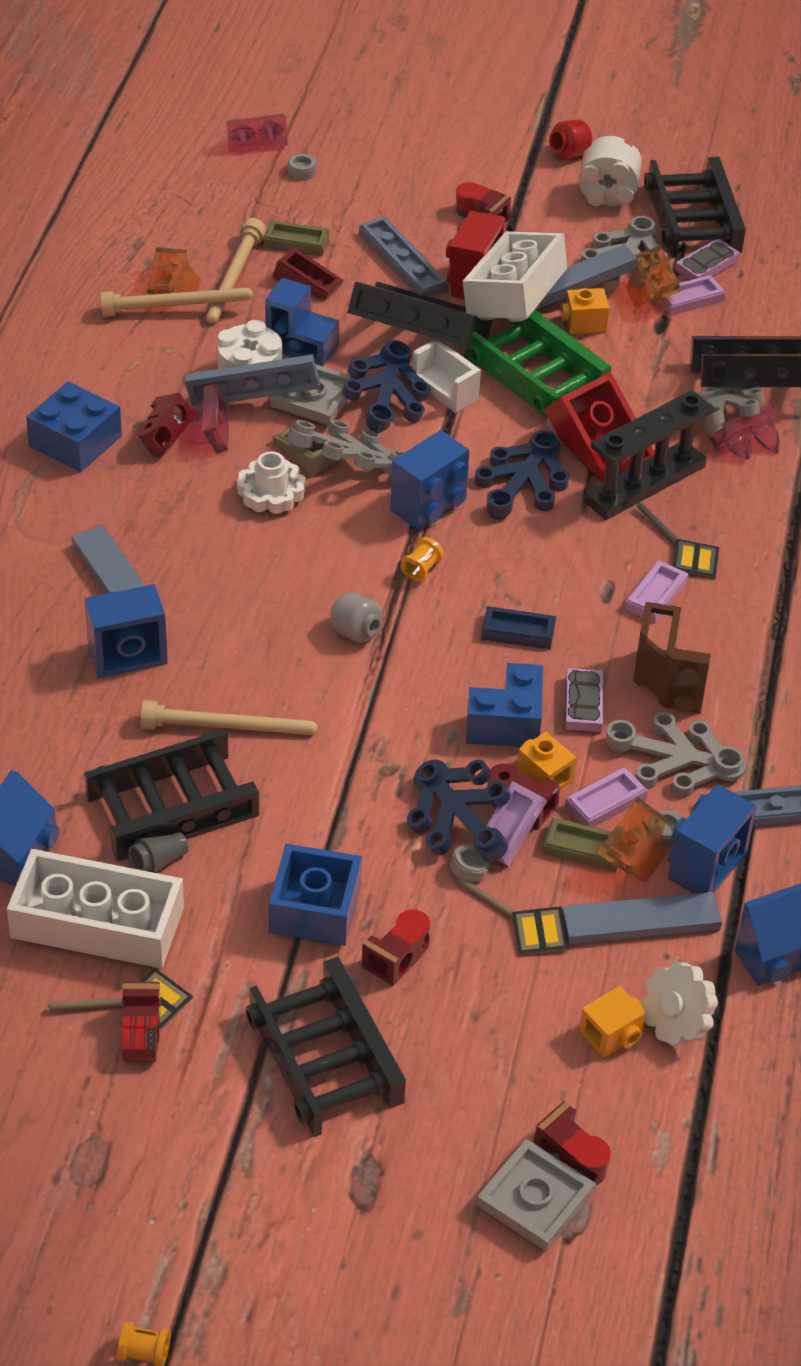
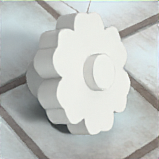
[237,452,306,514]
[641,962,718,1045]

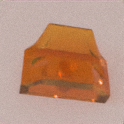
[626,245,681,308]
[147,247,201,295]
[597,797,668,882]

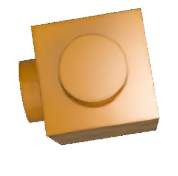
[560,288,609,334]
[517,732,577,790]
[579,986,646,1059]

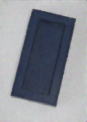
[481,606,556,649]

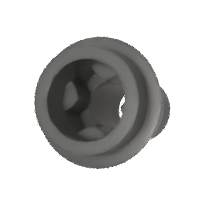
[128,832,188,873]

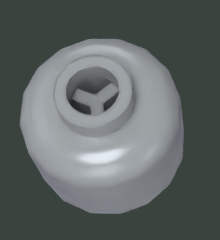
[330,592,383,643]

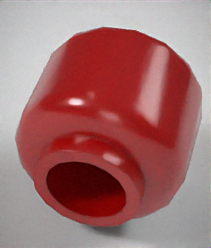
[549,119,593,159]

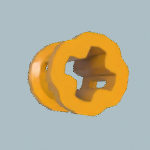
[400,537,444,582]
[117,1321,171,1366]

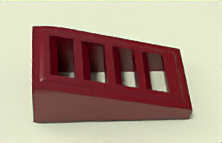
[272,247,344,300]

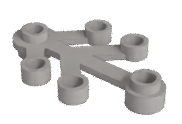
[581,216,668,294]
[697,387,765,433]
[287,420,405,476]
[606,712,746,798]

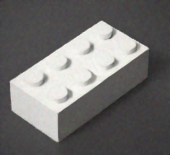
[463,231,567,322]
[7,849,184,969]

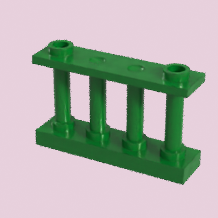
[466,309,611,418]

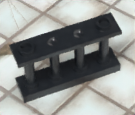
[644,157,746,258]
[347,281,493,348]
[690,336,801,387]
[584,390,715,520]
[84,729,259,862]
[245,957,406,1137]

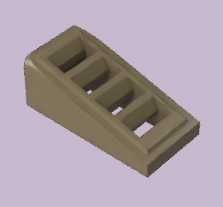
[272,428,338,477]

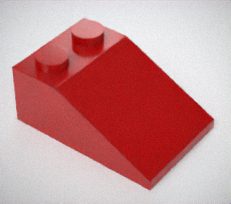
[543,372,654,483]

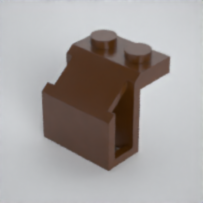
[633,602,711,714]

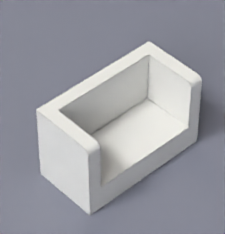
[412,339,481,413]

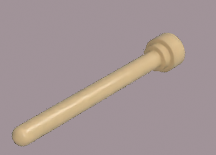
[206,218,266,324]
[101,288,253,317]
[141,700,318,735]

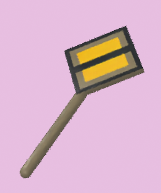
[456,878,568,956]
[48,968,193,1030]

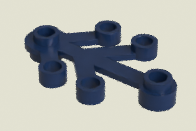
[342,340,430,433]
[475,430,569,520]
[407,759,511,862]

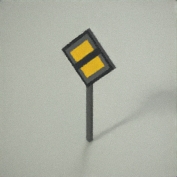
[637,502,719,579]

